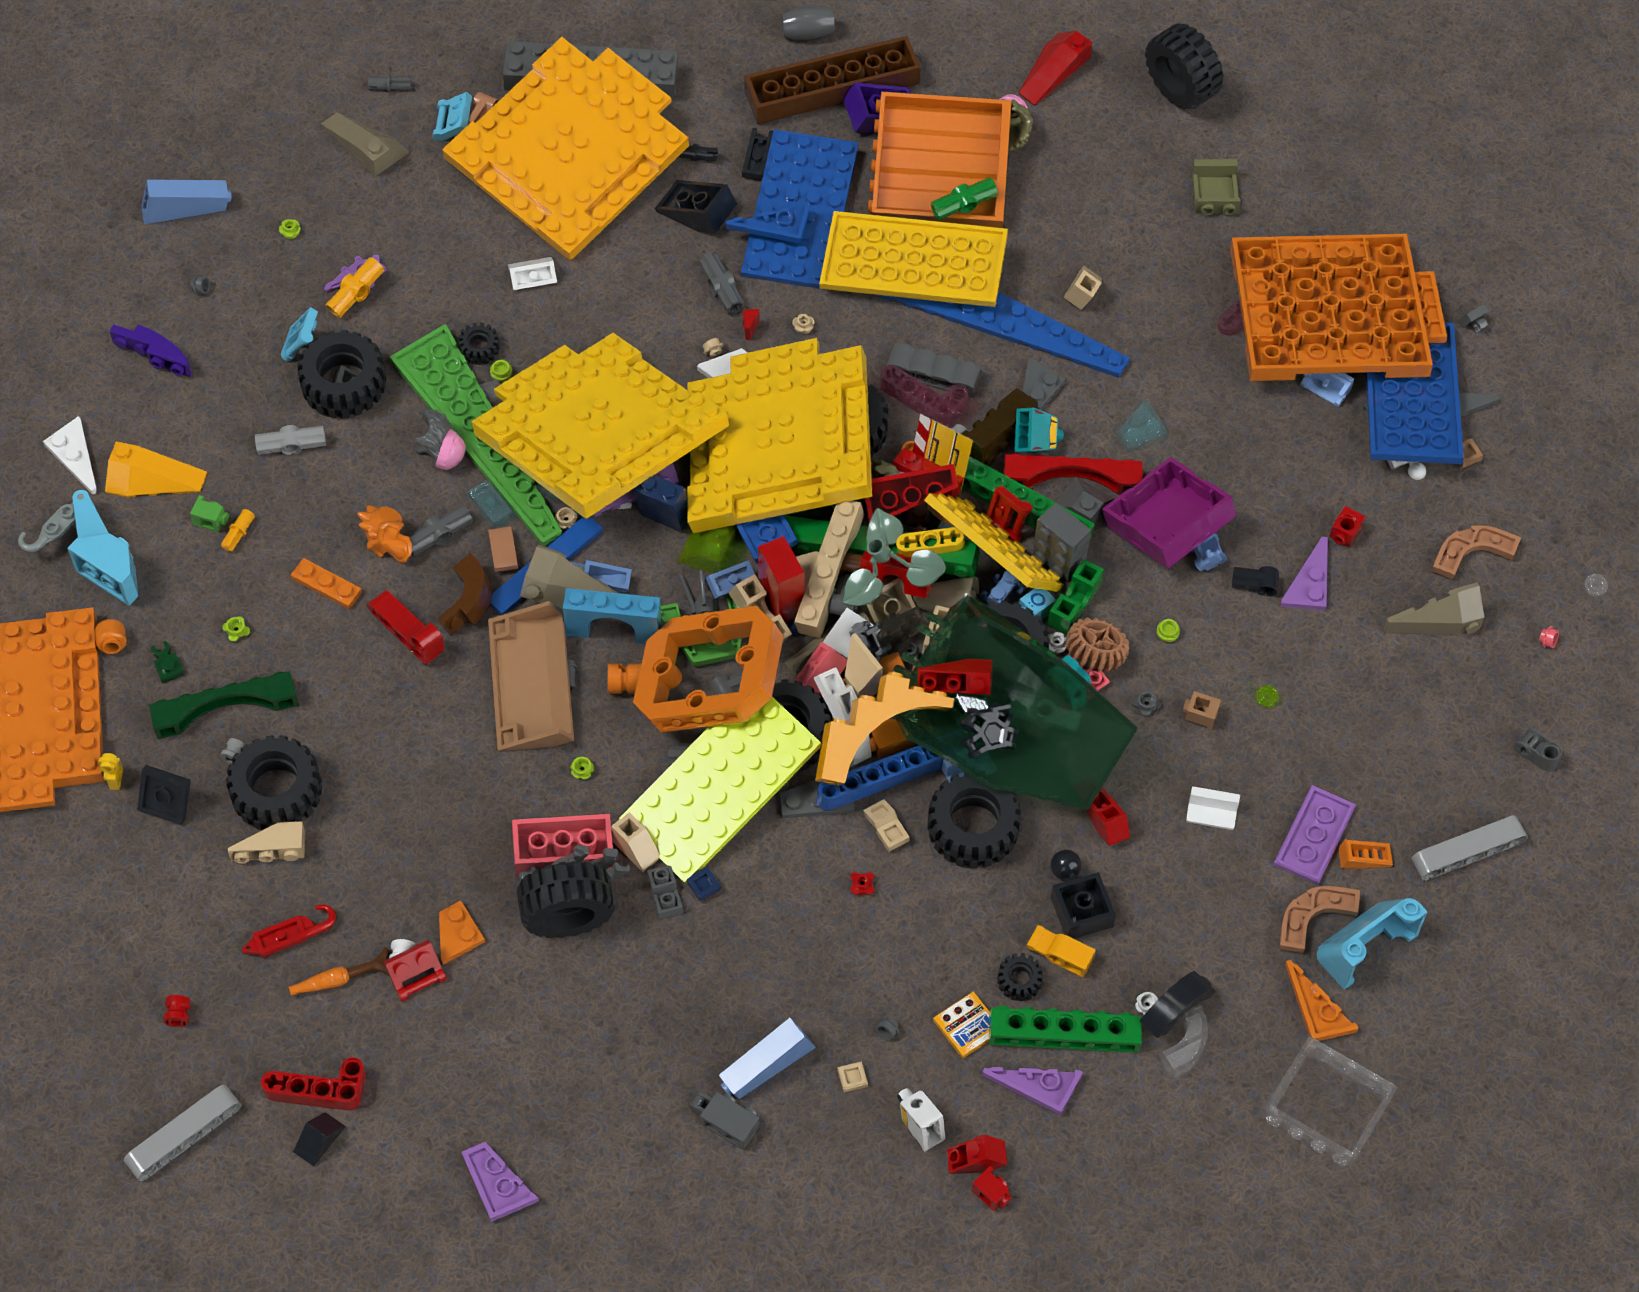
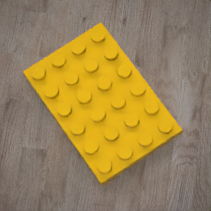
[924,493,1064,592]

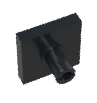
[137,765,191,825]

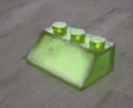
[677,525,740,574]

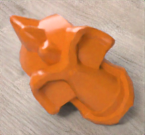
[358,505,412,563]

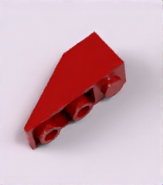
[918,659,992,695]

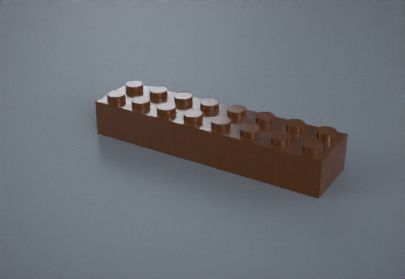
[744,36,921,124]

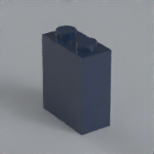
[633,475,688,532]

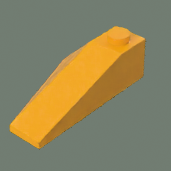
[105,441,207,498]

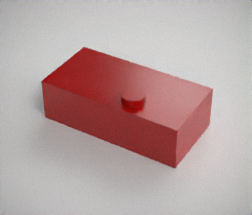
[758,536,805,624]

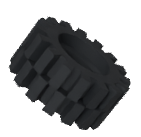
[458,322,500,365]
[997,953,1043,1001]

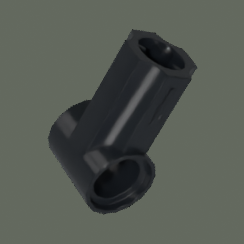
[1232,566,1279,597]

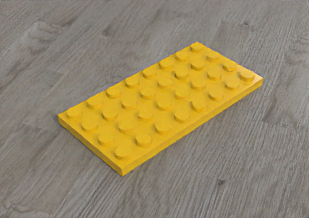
[819,211,1008,307]

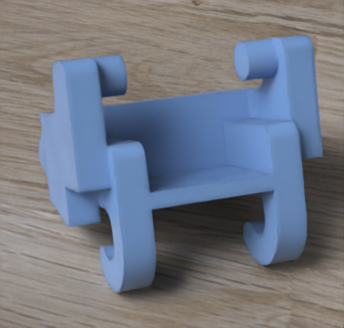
[1192,533,1227,572]
[980,571,1026,604]

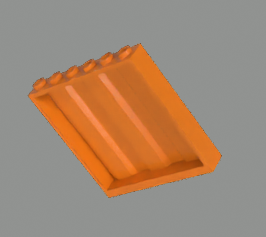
[868,92,1011,228]

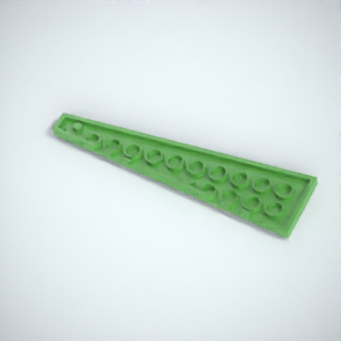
[390,324,562,547]

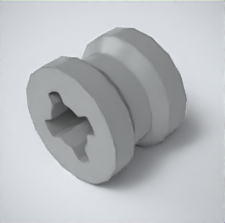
[220,738,245,765]

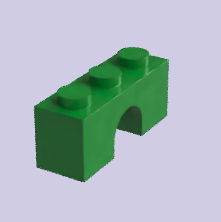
[1048,559,1104,635]

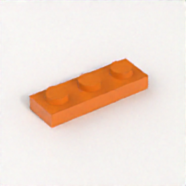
[290,558,362,610]

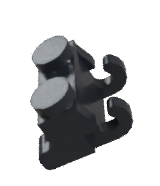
[849,621,892,661]

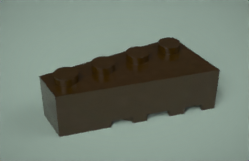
[961,388,1038,467]

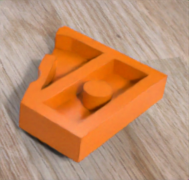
[439,901,485,965]

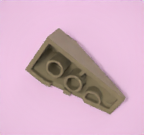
[520,545,618,607]

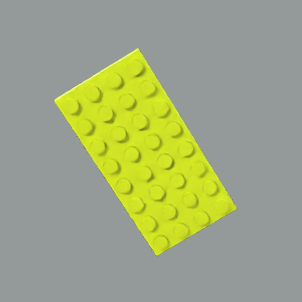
[619,697,822,884]

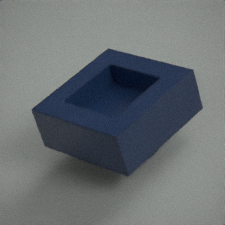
[687,867,721,901]

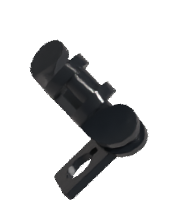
[960,702,1019,759]

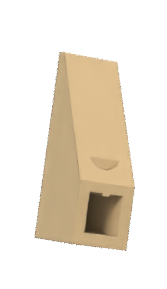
[228,822,305,864]

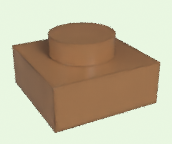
[1459,438,1483,468]

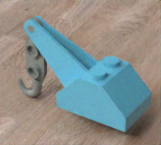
[18,490,138,606]

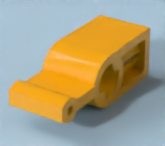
[1026,925,1096,978]

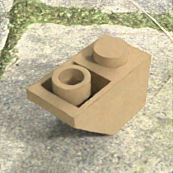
[1064,265,1102,310]
[611,812,660,872]

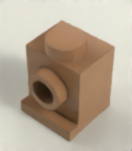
[1182,691,1221,730]

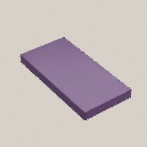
[1273,785,1356,885]

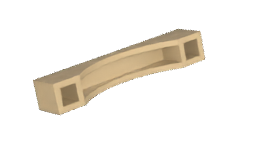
[794,501,865,639]

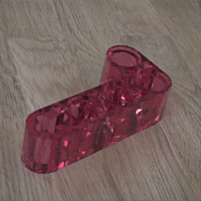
[880,365,969,427]

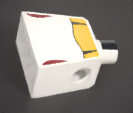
[897,1088,945,1152]

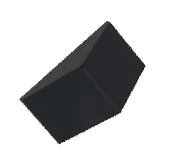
[293,1112,345,1167]

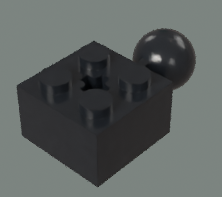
[1050,849,1116,939]

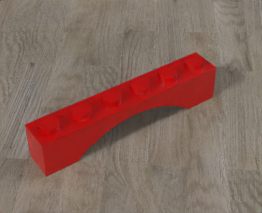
[1004,454,1143,495]

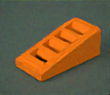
[1339,839,1393,869]

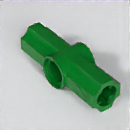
[930,177,998,220]

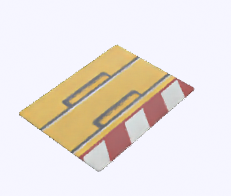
[912,414,973,495]

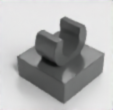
[1458,304,1489,333]

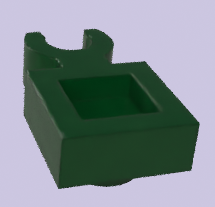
[151,641,185,684]

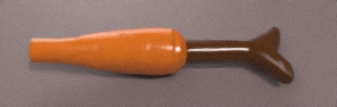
[288,947,389,996]

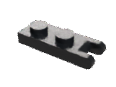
[742,128,773,180]

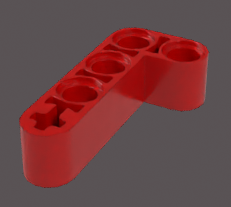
[367,590,445,665]
[261,1057,366,1111]

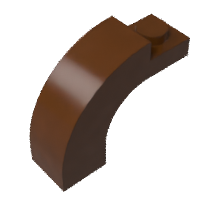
[437,553,492,636]

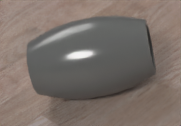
[782,5,835,41]

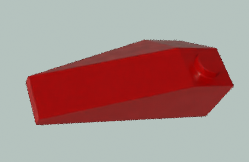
[1019,31,1093,106]

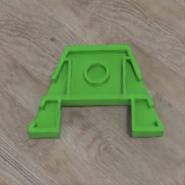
[661,594,742,667]

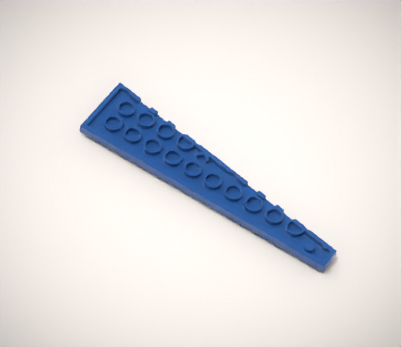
[871,292,1130,378]

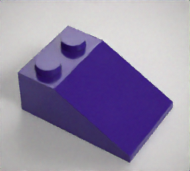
[843,82,911,134]

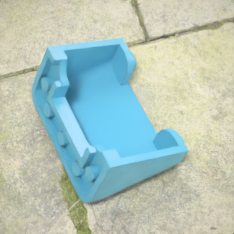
[1317,898,1427,990]

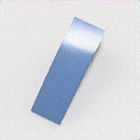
[570,560,632,593]

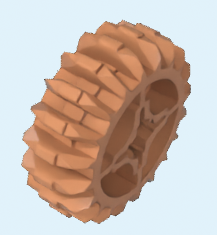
[1066,617,1129,672]

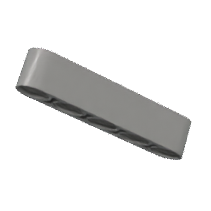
[1411,815,1528,881]
[124,1085,241,1181]

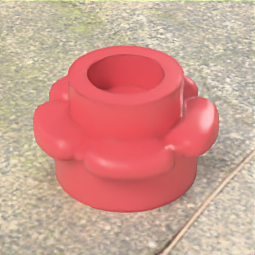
[1539,626,1559,648]

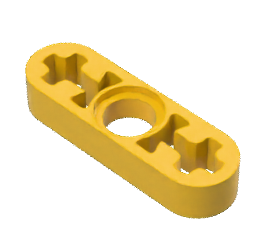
[896,527,965,557]

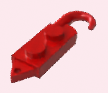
[242,904,336,958]

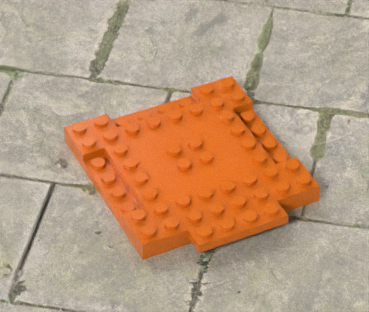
[1230,234,1447,381]
[0,607,104,812]

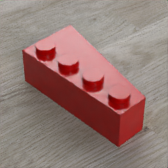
[865,464,959,522]

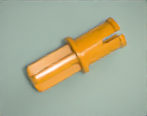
[221,509,255,552]

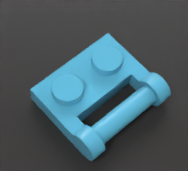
[432,92,472,141]
[281,307,318,362]

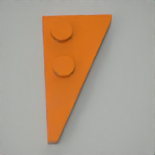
[1285,960,1359,1043]

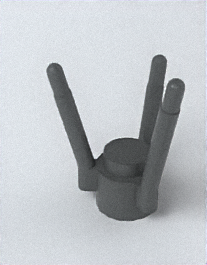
[679,570,718,615]

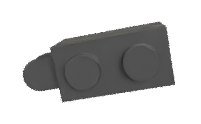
[689,1091,760,1150]

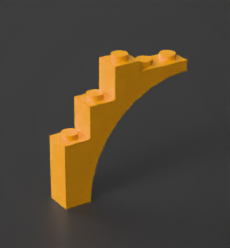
[815,672,954,786]

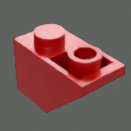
[947,1134,1007,1174]

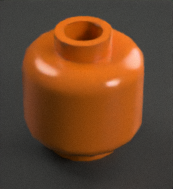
[95,619,127,654]

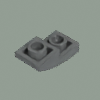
[647,865,683,919]

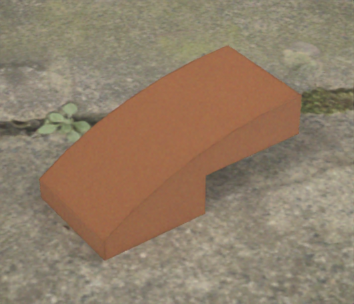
[488,526,518,572]

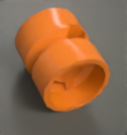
[608,663,642,694]

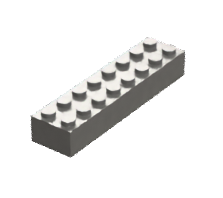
[503,41,678,100]

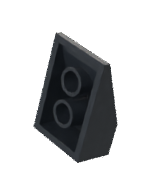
[655,180,737,233]

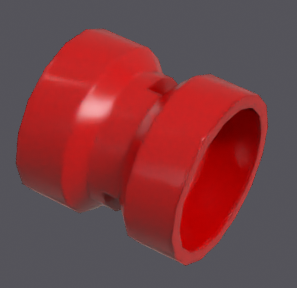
[163,995,191,1027]

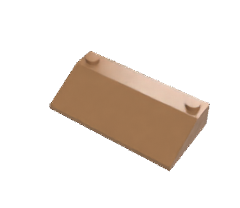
[488,601,574,751]

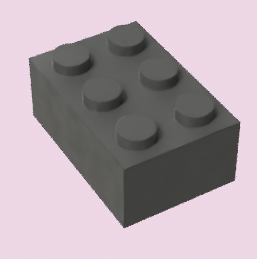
[1033,503,1091,582]

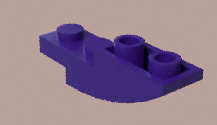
[110,324,192,377]

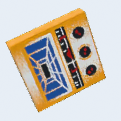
[933,991,990,1059]

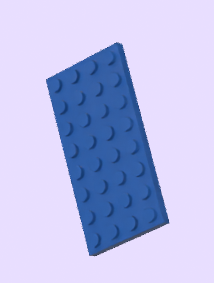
[741,129,859,290]
[1366,323,1464,464]

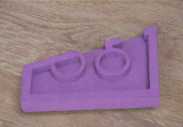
[461,1142,539,1222]

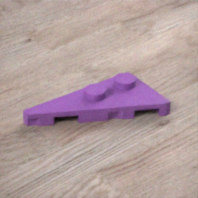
[1280,537,1328,611]
[982,1067,1083,1116]

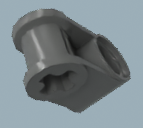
[1514,727,1562,772]

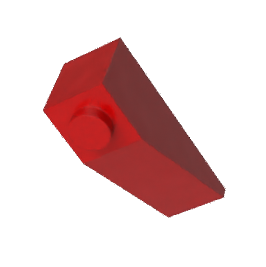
[1074,778,1130,846]

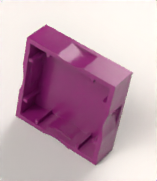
[1102,457,1236,569]

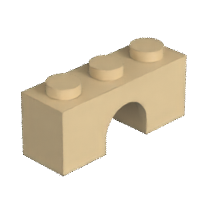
[729,574,792,643]

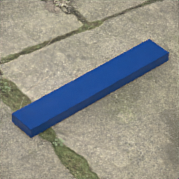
[489,517,603,615]

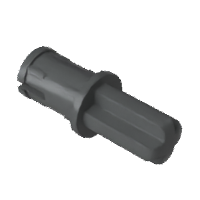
[368,75,412,92]

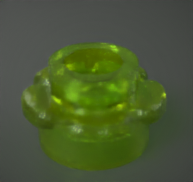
[1256,685,1279,707]

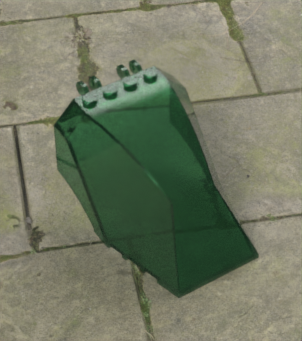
[893,595,1138,810]

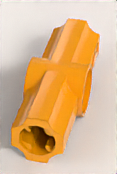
[325,257,385,318]

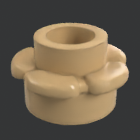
[792,314,814,334]
[702,338,724,358]
[555,507,578,529]

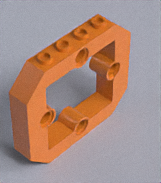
[633,606,784,733]

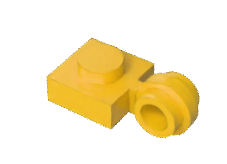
[98,753,124,790]

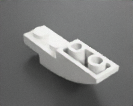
[814,667,871,766]

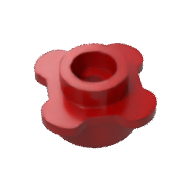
[850,872,875,895]

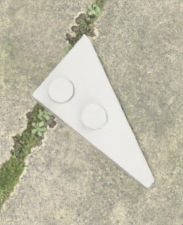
[43,417,97,495]

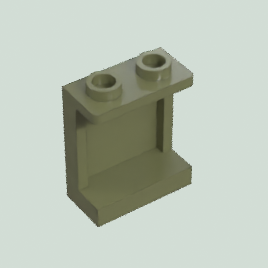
[1192,159,1241,215]

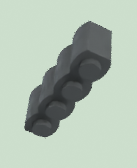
[886,343,981,397]

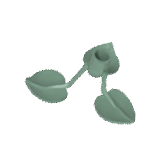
[843,508,946,606]

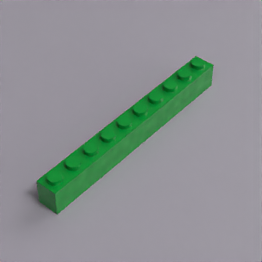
[784,515,980,577]

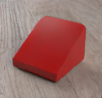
[743,309,760,340]

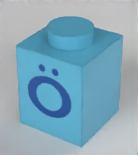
[1019,588,1056,619]

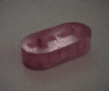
[1217,300,1243,336]

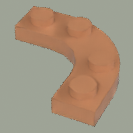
[1432,525,1521,579]
[1279,886,1360,953]

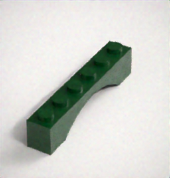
[149,671,299,739]

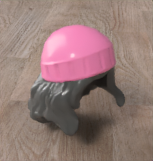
[414,408,466,470]

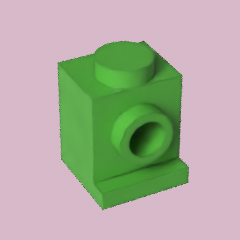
[190,495,229,533]

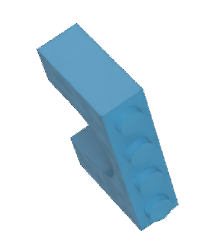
[563,588,662,644]

